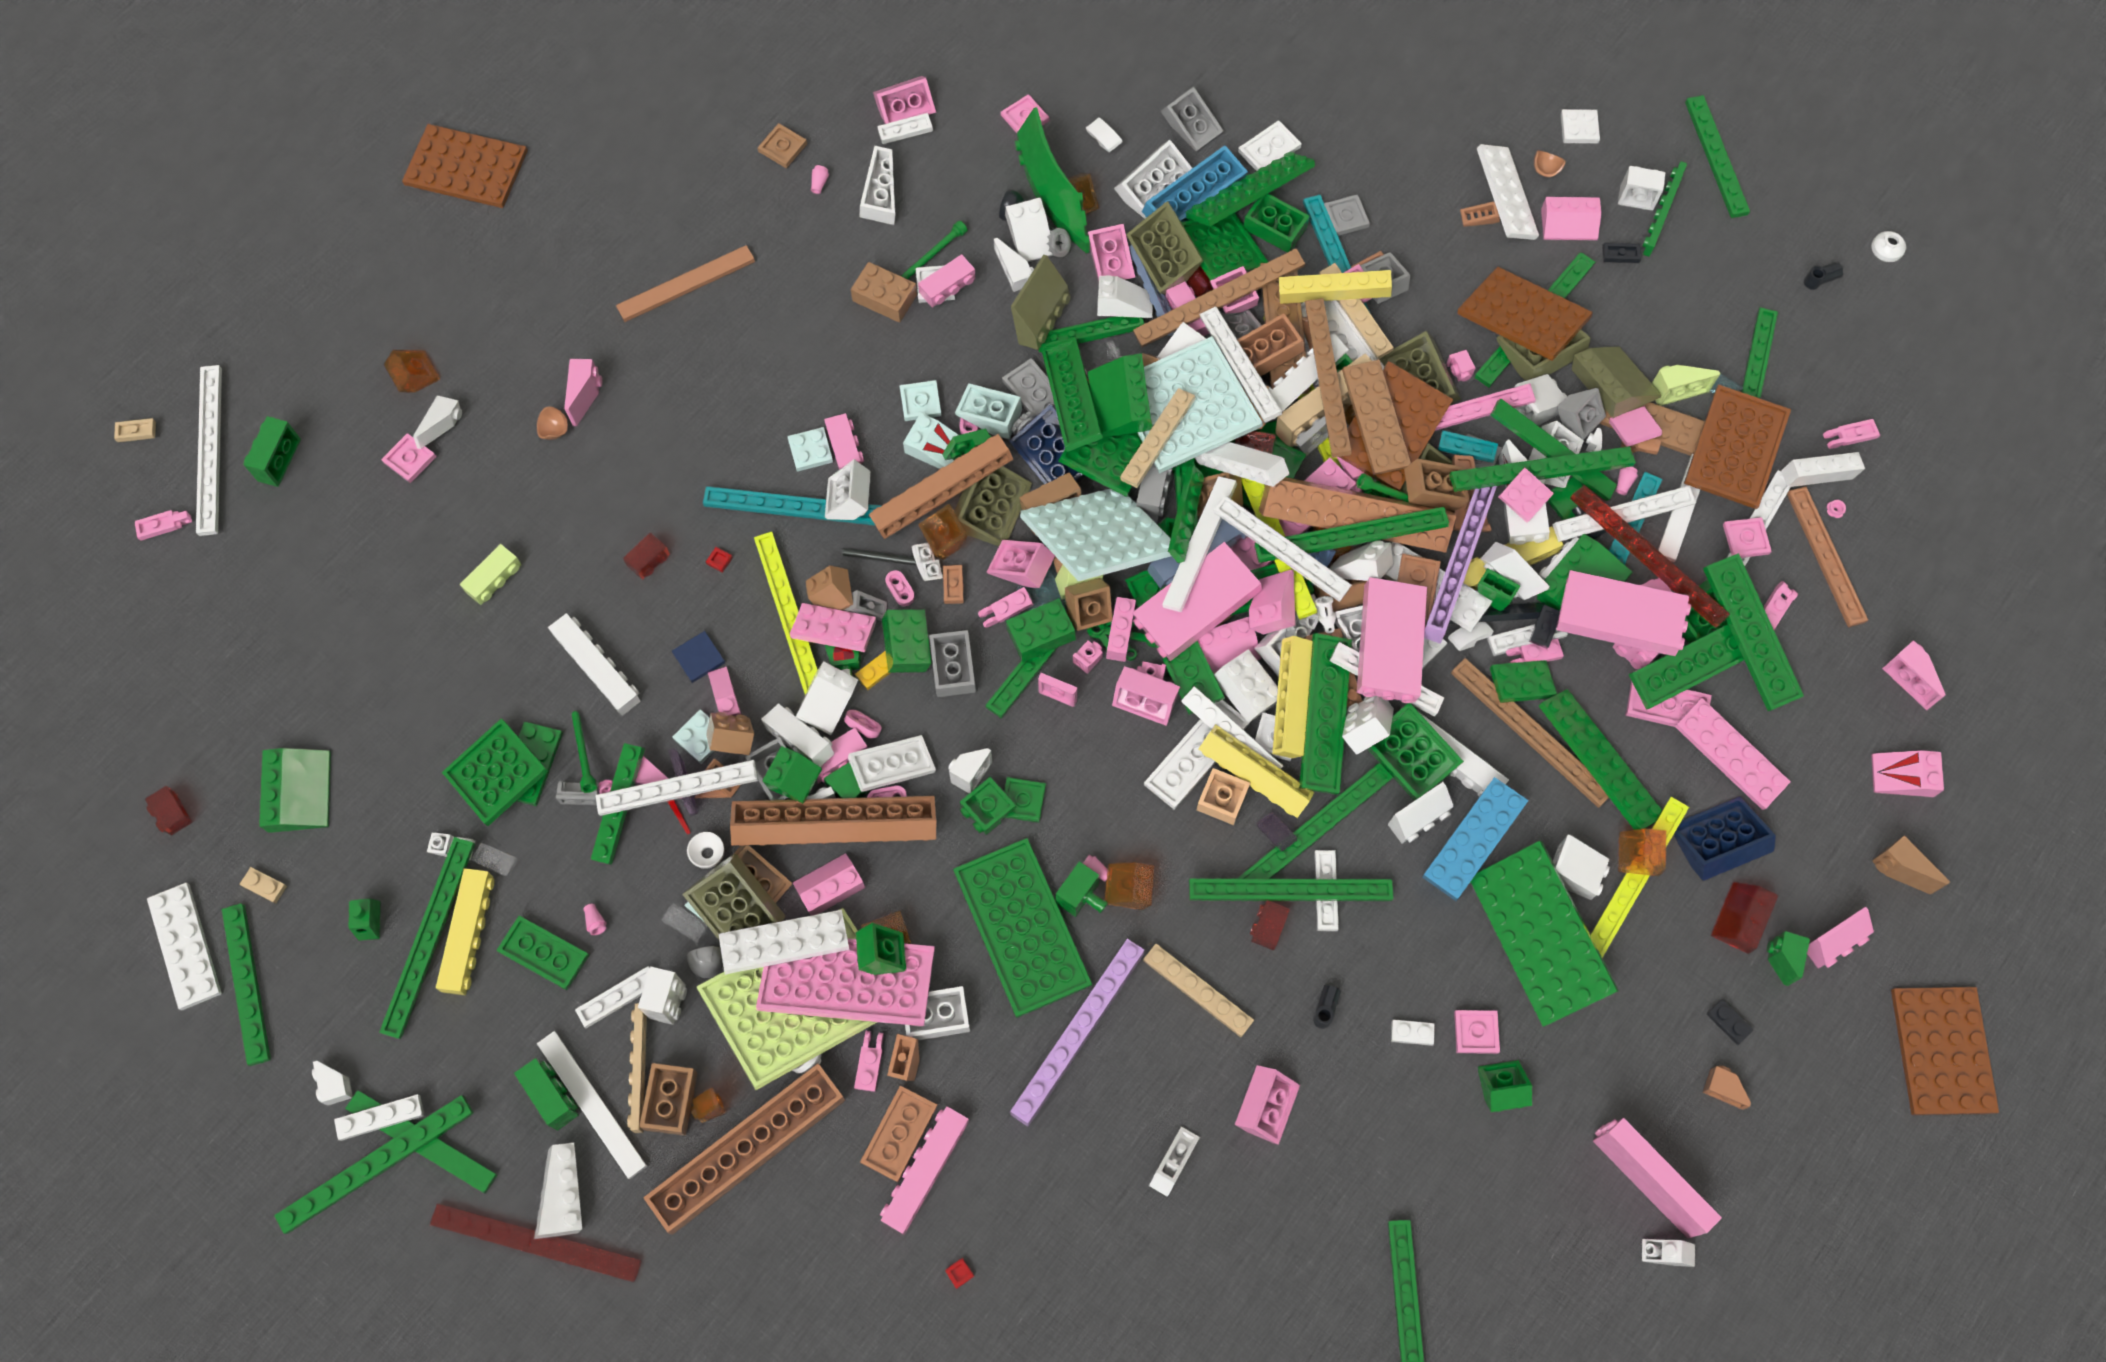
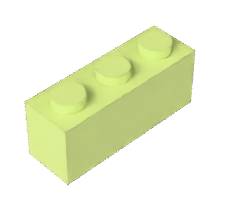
[459,544,521,605]

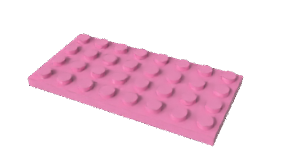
[756,938,935,1026]

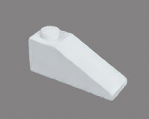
[994,238,1034,292]
[413,395,462,449]
[1149,1127,1200,1197]

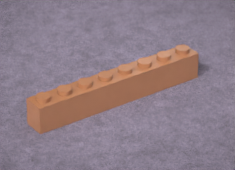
[869,434,1013,539]

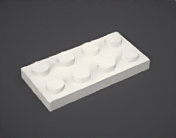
[848,735,936,792]

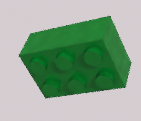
[1244,194,1310,253]
[243,416,301,487]
[1006,598,1076,662]
[882,610,931,673]
[514,1058,579,1131]

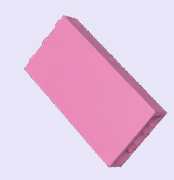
[1132,542,1262,661]
[1556,570,1691,656]
[1357,577,1427,704]
[1593,1118,1722,1239]

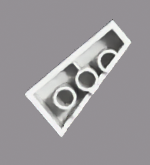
[859,146,895,225]
[1254,594,1319,677]
[1335,605,1363,652]
[534,1143,582,1239]

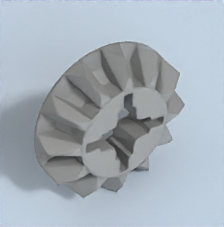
[1047,228,1071,257]
[1011,411,1037,435]

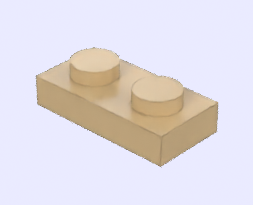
[114,418,156,442]
[239,867,287,904]

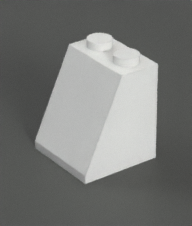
[1158,322,1206,359]
[1514,374,1567,426]
[1504,503,1550,545]
[1552,835,1610,900]

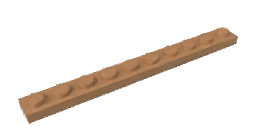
[1133,248,1305,348]
[1305,298,1351,458]
[1451,658,1609,808]

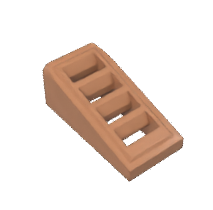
[1460,201,1500,227]

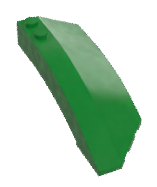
[1015,107,1090,253]

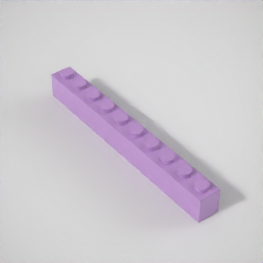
[1424,486,1497,644]
[1010,939,1144,1127]

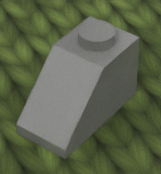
[843,590,887,621]

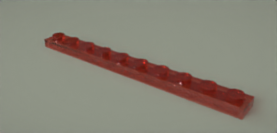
[1570,485,1730,628]
[430,1204,641,1282]

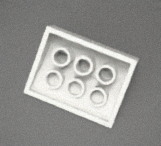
[1114,140,1192,219]

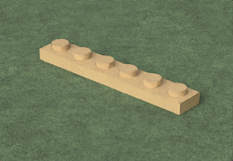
[1319,263,1394,360]
[1120,388,1195,488]
[1143,944,1254,1037]
[627,1003,647,1133]

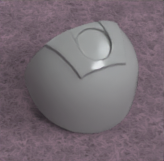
[687,946,723,978]

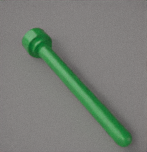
[901,220,968,279]
[1356,473,1409,502]
[571,711,597,793]

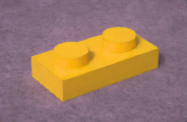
[855,651,890,690]

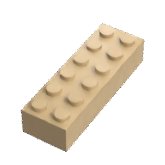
[1275,354,1372,447]

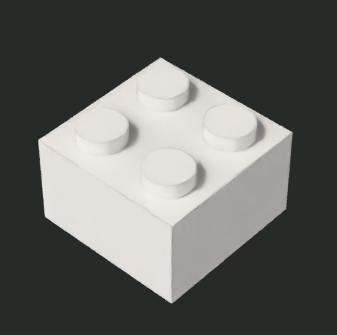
[1618,166,1665,211]

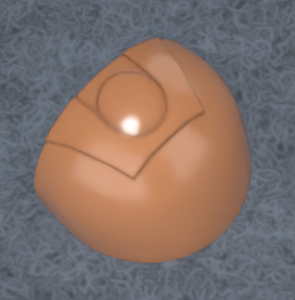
[1534,150,1566,177]
[537,407,568,440]

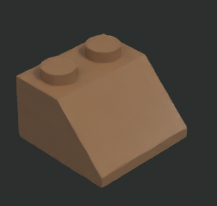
[806,566,853,611]

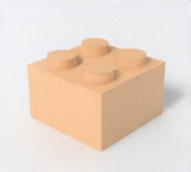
[1197,768,1250,825]

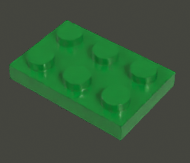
[1489,660,1557,703]

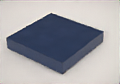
[672,631,725,683]

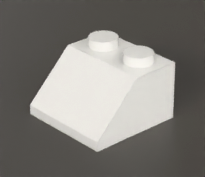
[948,748,992,794]

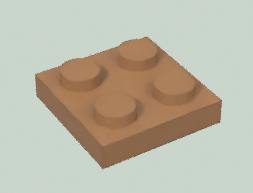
[758,123,807,168]

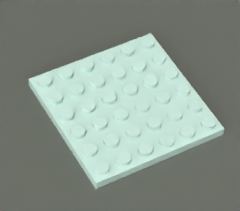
[1137,336,1263,474]
[1020,489,1171,581]

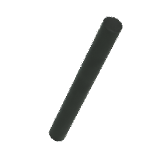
[843,548,917,566]

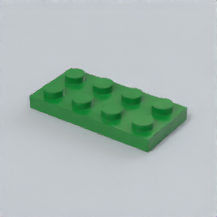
[517,722,563,806]
[496,916,589,990]

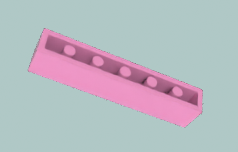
[880,1106,969,1235]

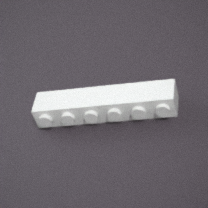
[1268,333,1349,419]
[1195,442,1289,487]
[548,613,641,716]
[1418,711,1509,797]

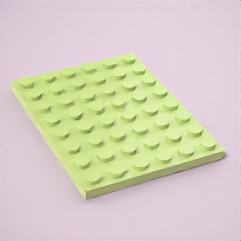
[697,908,877,1090]

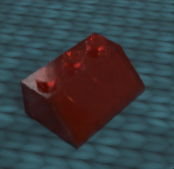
[1710,882,1779,954]

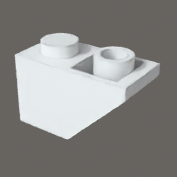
[312,1061,353,1105]
[1642,1239,1695,1267]

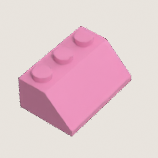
[873,76,936,124]
[1541,197,1601,240]
[1197,617,1261,674]
[1112,666,1180,726]
[793,853,865,916]
[1807,907,1874,969]
[1235,1066,1300,1145]

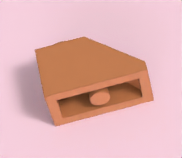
[887,1034,920,1081]
[1703,1065,1751,1110]

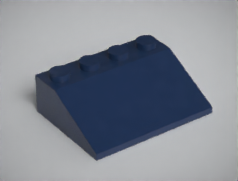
[1010,404,1086,484]
[1674,797,1776,881]

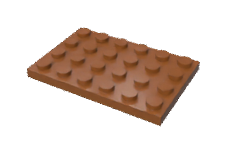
[402,124,528,208]
[1457,267,1593,361]
[1339,361,1453,491]
[1684,384,1791,509]
[1891,987,1999,1115]

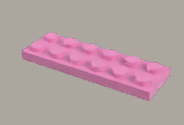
[1674,698,1791,810]

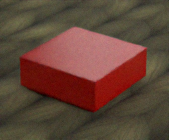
[706,547,733,573]
[945,1258,975,1289]

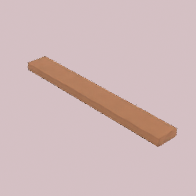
[616,245,755,322]
[1787,486,1868,628]

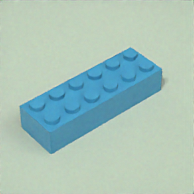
[1142,145,1248,222]
[1422,777,1529,901]

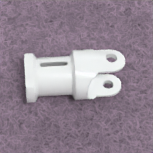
[1315,596,1336,634]

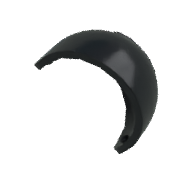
[999,189,1025,221]

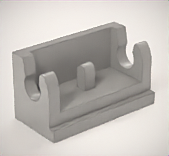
[556,781,600,805]

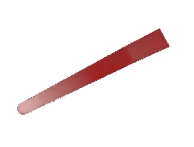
[667,800,690,834]

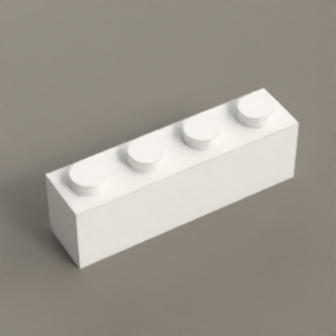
[1781,452,1865,487]
[761,704,834,767]

